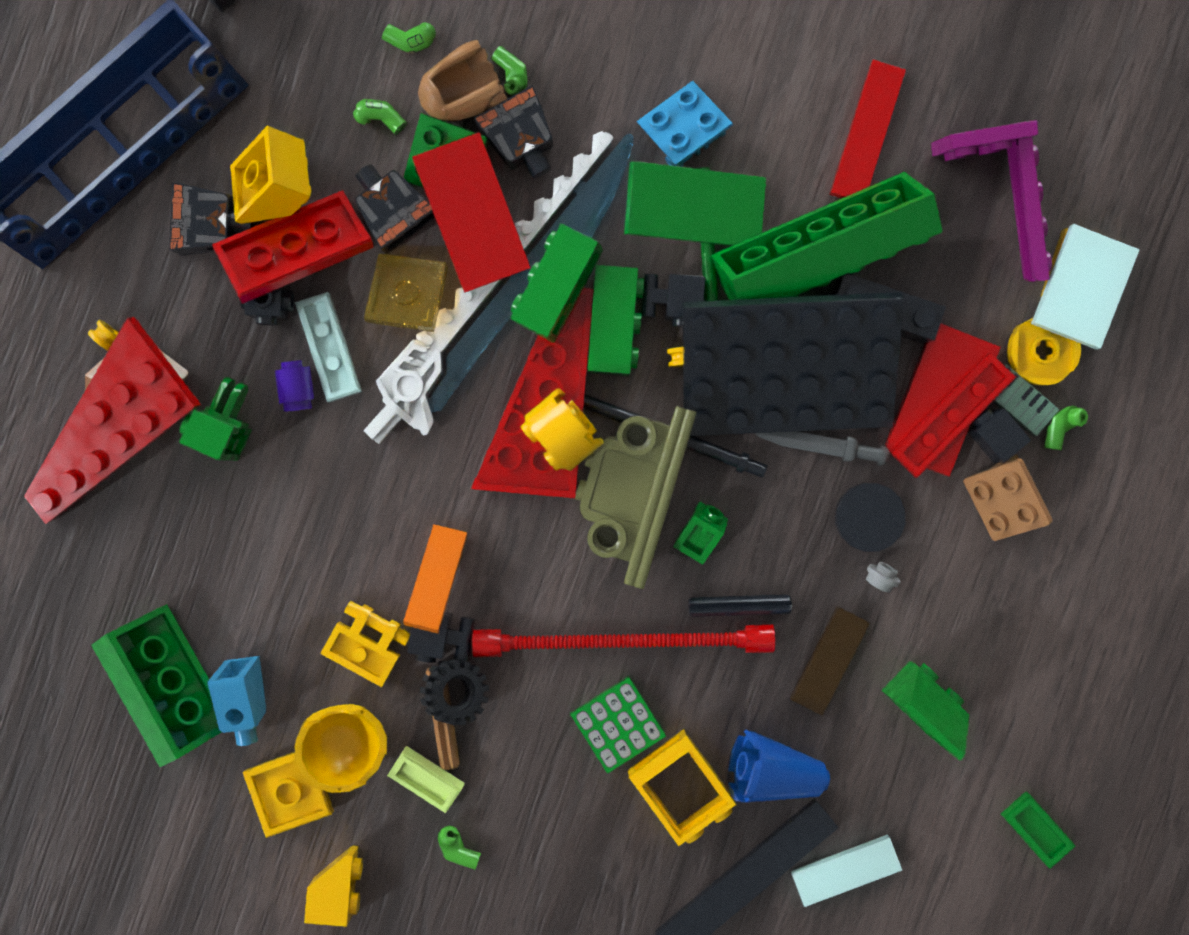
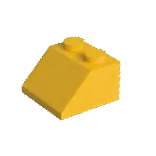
[230,125,311,224]

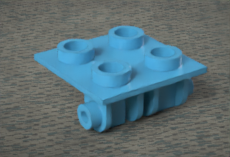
[637,81,733,167]

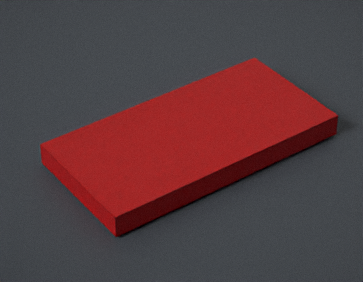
[412,132,531,293]
[212,190,374,304]
[884,323,1001,477]

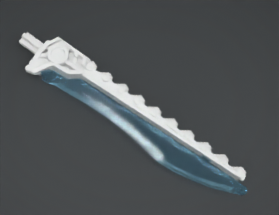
[363,131,633,444]

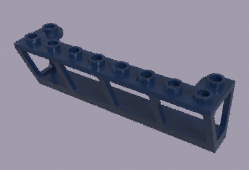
[0,0,249,270]

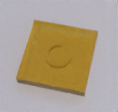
[364,253,448,332]

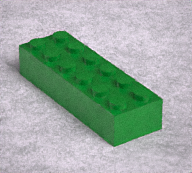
[711,172,943,300]

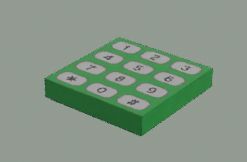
[570,676,666,774]

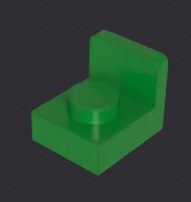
[673,502,728,565]

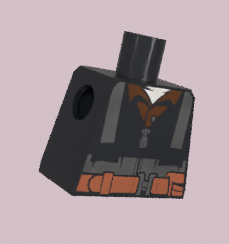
[474,85,553,179]
[355,164,435,255]
[169,183,256,256]

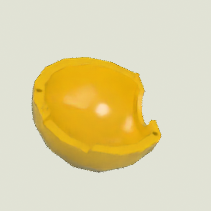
[295,704,387,793]

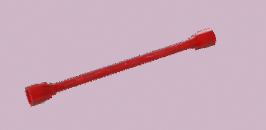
[472,625,775,658]

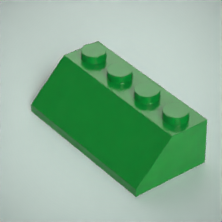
[91,604,222,767]

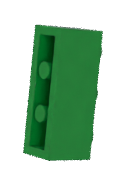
[510,223,604,343]
[588,265,644,376]

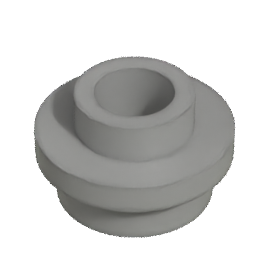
[866,562,901,593]

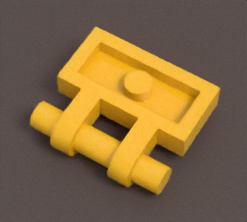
[320,601,410,687]

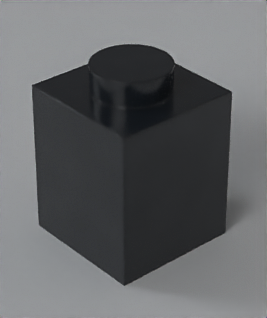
[968,408,1031,463]

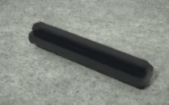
[688,594,792,617]

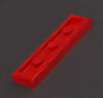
[829,59,906,199]
[890,353,1016,478]

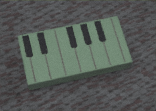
[992,364,1059,436]

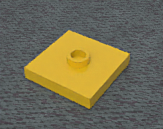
[242,752,334,838]

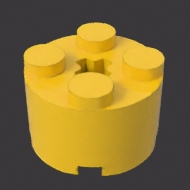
[521,388,604,471]

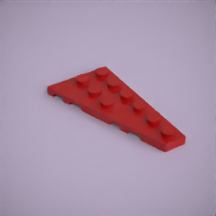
[471,288,594,498]
[24,316,201,524]

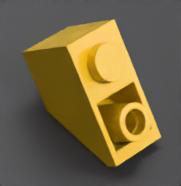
[304,846,363,927]

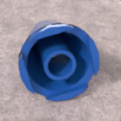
[728,730,830,803]

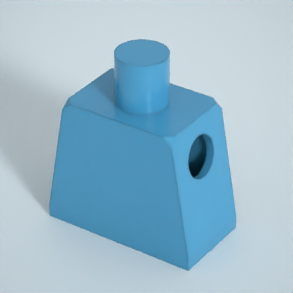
[208,656,266,746]

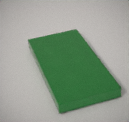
[624,161,766,246]

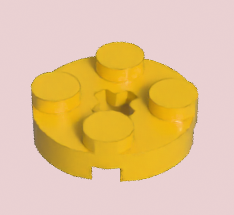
[1007,318,1081,386]

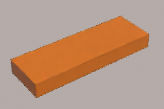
[403,524,467,634]

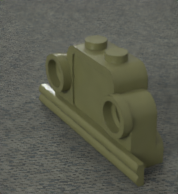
[575,406,697,589]

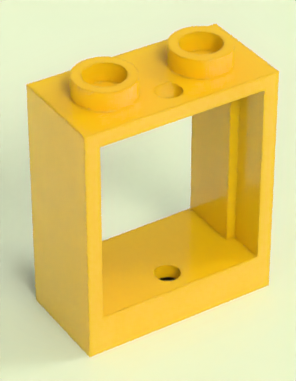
[628,729,736,846]

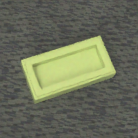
[387,746,465,813]

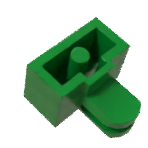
[179,377,252,461]

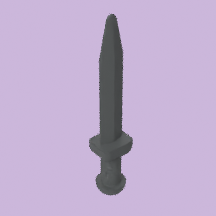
[756,431,890,466]

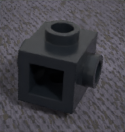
[240,284,295,326]

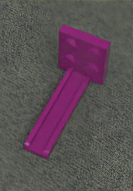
[931,120,1052,282]

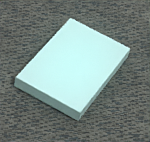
[1031,224,1139,350]

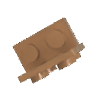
[963,454,1053,541]

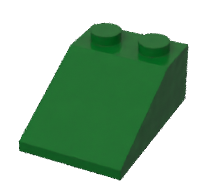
[881,661,969,761]

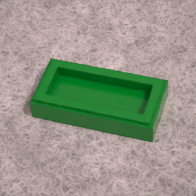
[1001,791,1076,869]

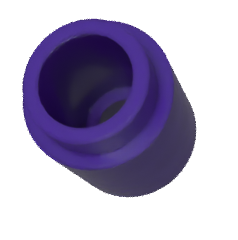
[274,360,314,412]

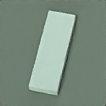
[295,292,362,403]
[791,835,902,907]

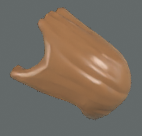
[418,40,507,122]

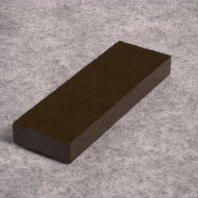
[790,606,870,716]

